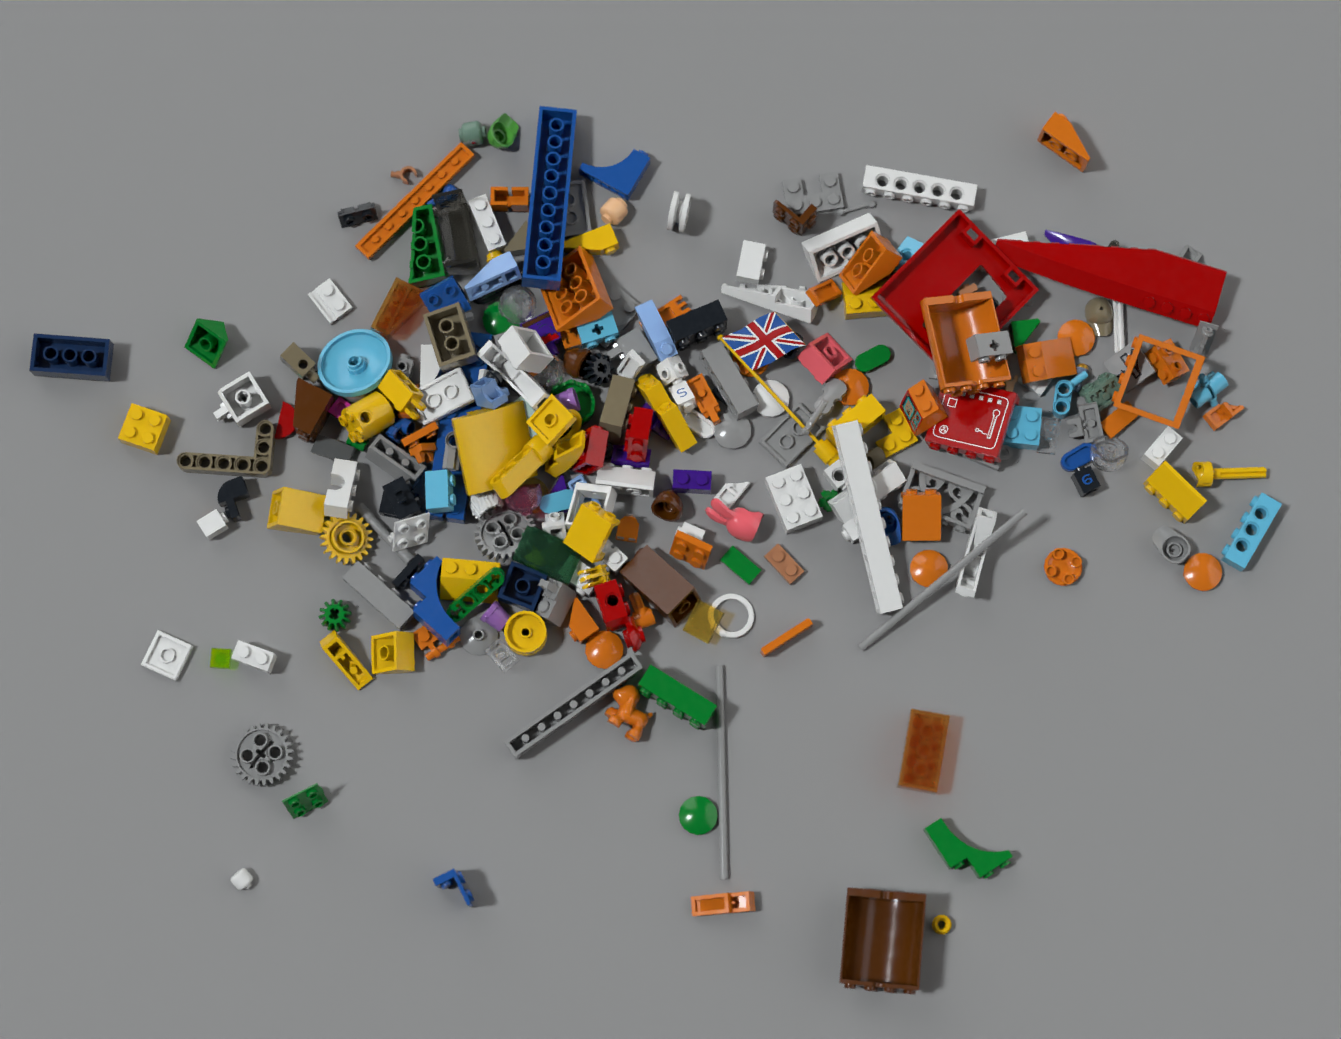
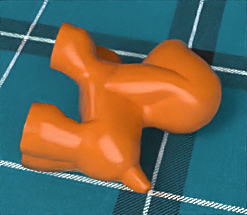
[604,685,653,742]

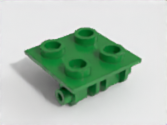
[282,783,329,819]

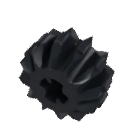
[581,353,615,386]

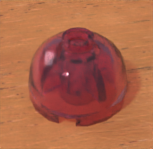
[504,483,542,516]

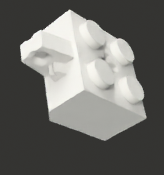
[213,371,272,427]

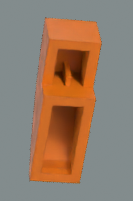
[691,891,756,916]

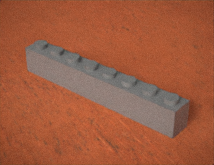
[504,652,643,759]

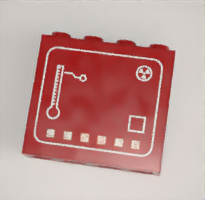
[925,387,1020,464]

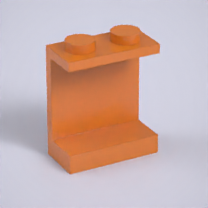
[901,489,941,541]

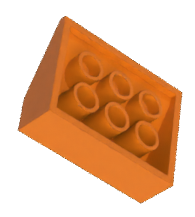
[540,246,614,332]

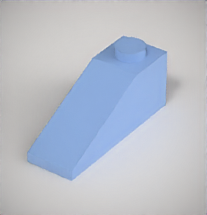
[464,251,522,301]
[634,299,678,361]

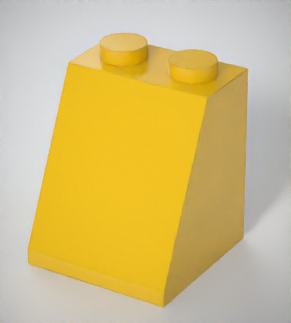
[266,487,326,535]

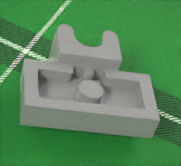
[1065,401,1104,443]

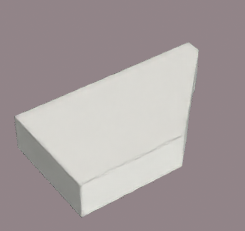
[713,482,750,509]

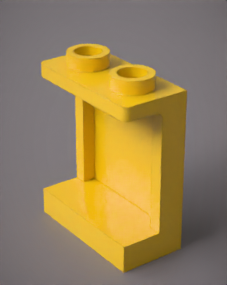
[563,501,621,563]

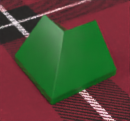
[184,318,228,369]

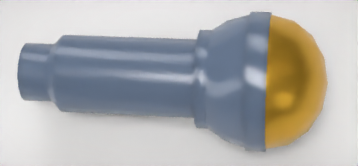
[1073,363,1089,392]

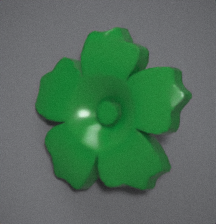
[817,489,838,512]

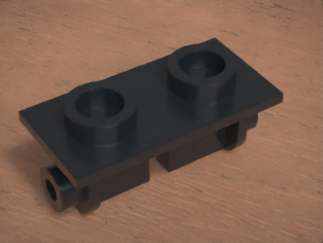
[338,202,378,228]

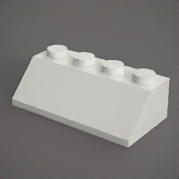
[801,213,881,283]

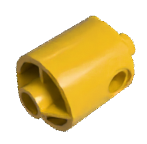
[338,391,395,443]

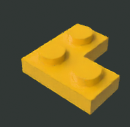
[875,408,918,459]

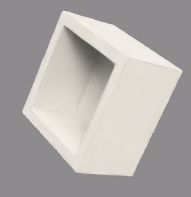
[498,325,554,374]

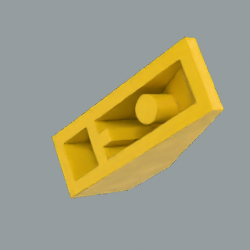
[563,223,619,256]
[320,630,373,690]

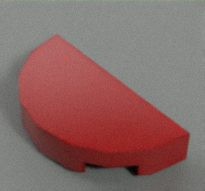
[275,402,295,439]

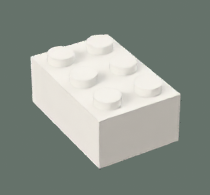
[765,464,823,534]

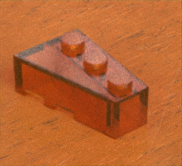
[371,277,425,340]

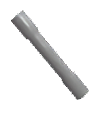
[355,502,414,565]

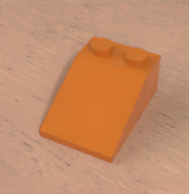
[1037,112,1090,173]
[839,231,903,295]
[1016,337,1077,384]

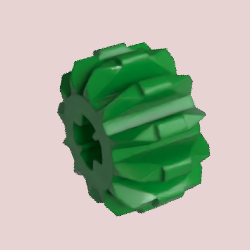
[319,599,352,632]

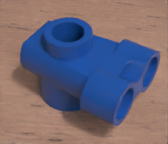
[386,416,416,446]

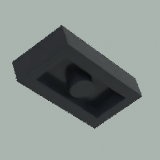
[392,554,425,590]

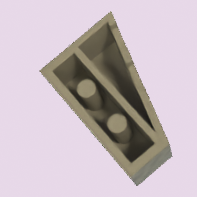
[599,374,637,445]

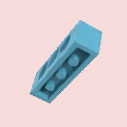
[1221,493,1282,572]

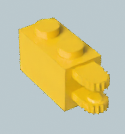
[378,369,426,421]

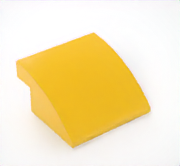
[451,400,538,496]

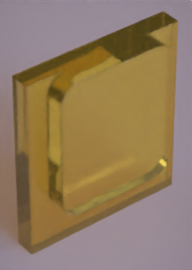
[683,599,725,644]

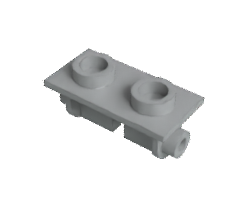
[1189,320,1219,356]

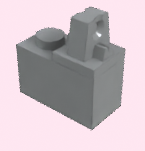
[606,327,658,374]
[534,578,577,627]

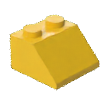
[371,631,415,675]

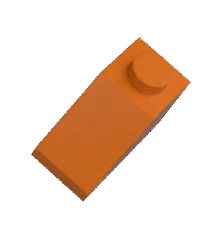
[569,598,599,644]

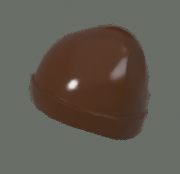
[563,348,592,379]
[651,489,683,522]

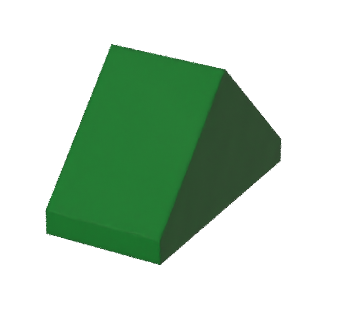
[1009,318,1041,354]

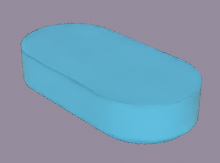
[539,489,573,514]

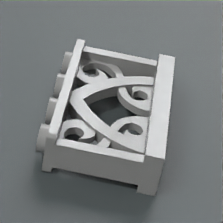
[897,461,986,533]

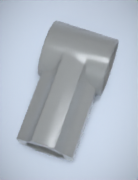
[442,431,460,471]

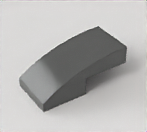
[311,434,356,461]

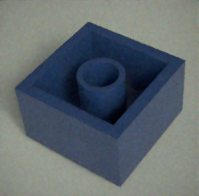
[497,561,549,612]

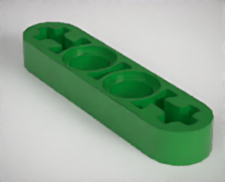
[446,567,505,622]

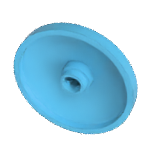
[317,329,393,397]

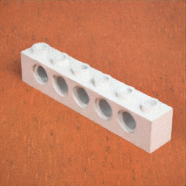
[861,165,977,213]

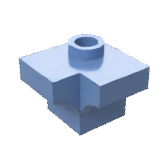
[470,377,510,409]

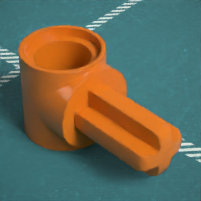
[629,592,656,629]

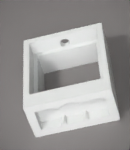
[565,482,618,529]

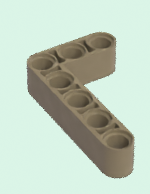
[176,420,276,478]

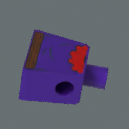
[520,311,562,357]

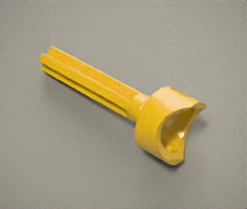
[1192,461,1267,487]

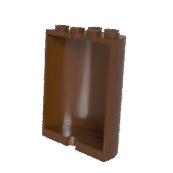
[839,887,927,995]

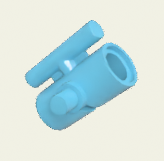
[1182,371,1229,408]

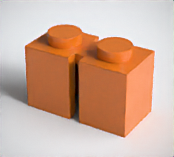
[490,187,529,212]

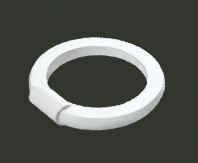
[709,593,754,638]

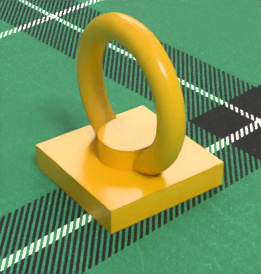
[526,394,582,448]

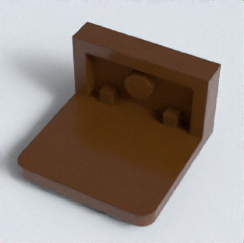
[773,200,817,236]

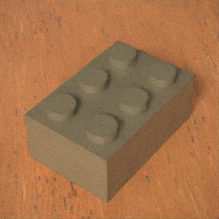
[423,302,480,373]

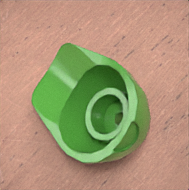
[487,113,519,149]

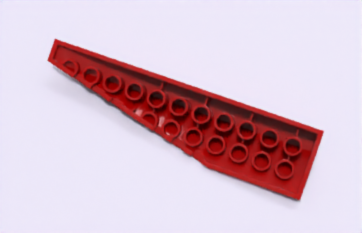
[995,239,1227,326]

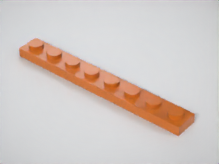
[355,142,475,260]

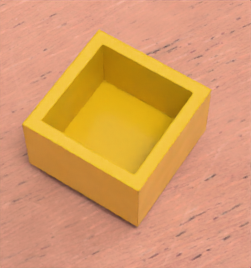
[118,403,171,455]

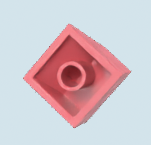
[797,332,853,385]

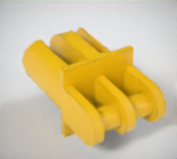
[577,564,610,589]

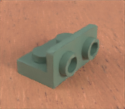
[1078,372,1126,412]

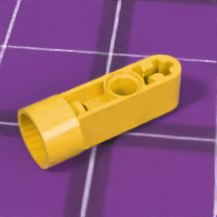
[490,435,554,499]

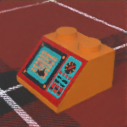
[900,379,948,437]

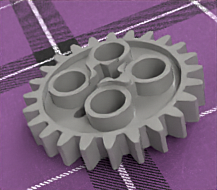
[474,505,537,563]
[230,723,294,786]

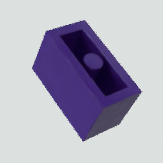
[672,469,712,494]

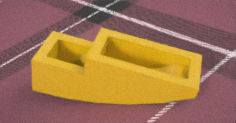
[545,430,585,478]

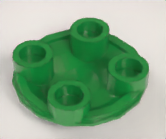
[483,301,520,336]
[679,796,718,835]

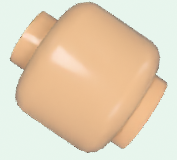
[600,197,628,225]

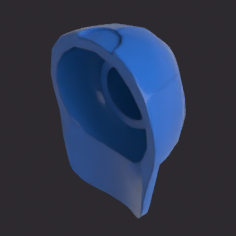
[879,507,902,546]

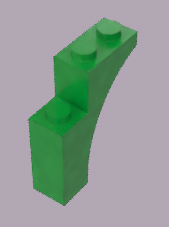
[923,818,1013,880]

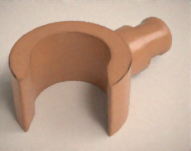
[391,166,417,185]

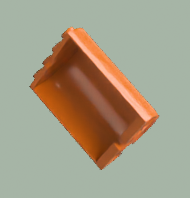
[920,291,1011,397]

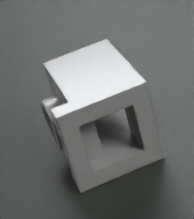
[392,354,415,380]

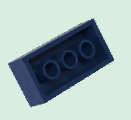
[29,333,114,381]

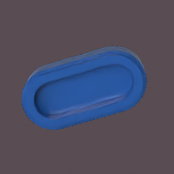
[1060,443,1096,472]

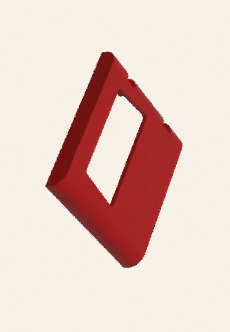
[871,209,1039,362]

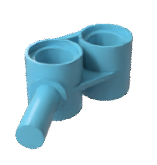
[1052,371,1089,419]

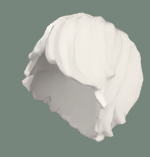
[469,490,504,520]

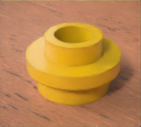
[932,915,952,935]

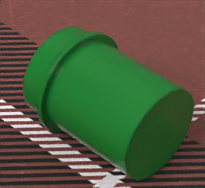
[346,436,369,452]

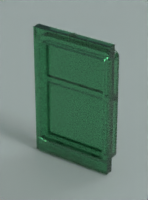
[512,525,581,585]

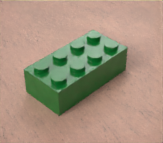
[638,664,717,730]

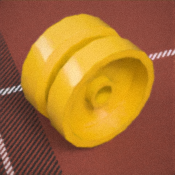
[504,610,548,657]

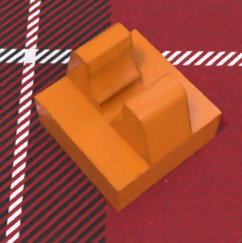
[409,443,437,464]

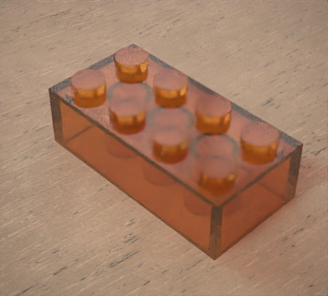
[896,709,950,795]

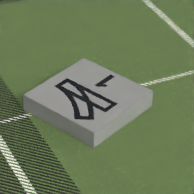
[1103,341,1157,393]

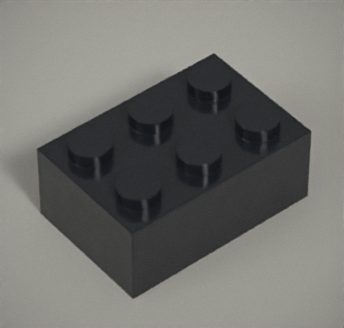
[666,299,728,351]

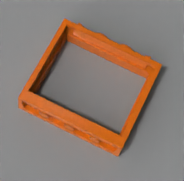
[1111,334,1206,429]

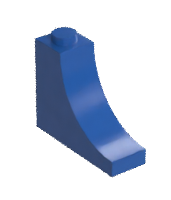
[579,149,650,201]

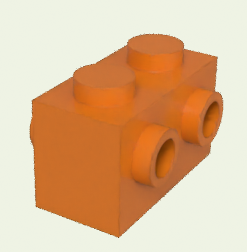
[1145,338,1190,385]

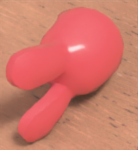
[705,498,764,542]

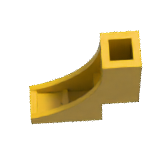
[635,373,697,453]

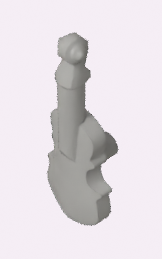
[801,378,847,435]

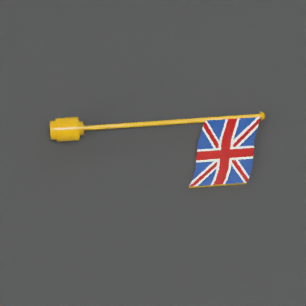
[717,312,839,466]

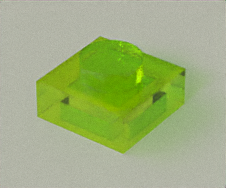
[210,648,232,669]

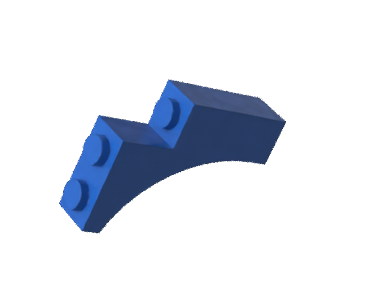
[410,556,461,647]

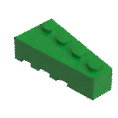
[408,204,449,289]

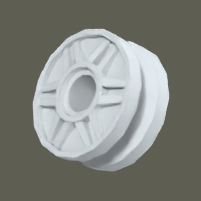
[667,191,691,233]

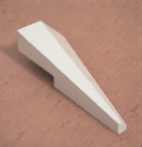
[721,283,818,323]

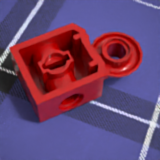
[594,579,646,653]

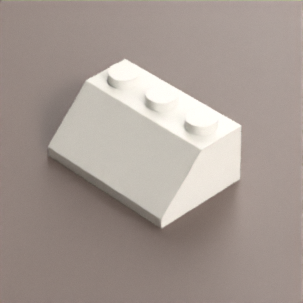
[595,463,656,498]

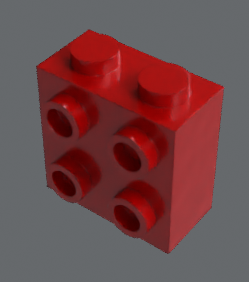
[624,407,653,462]
[570,425,609,475]

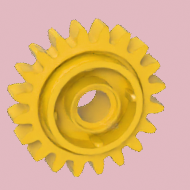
[319,512,373,565]

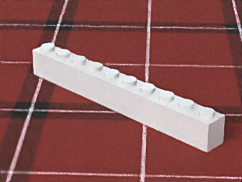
[832,420,904,614]

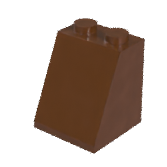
[293,377,335,443]

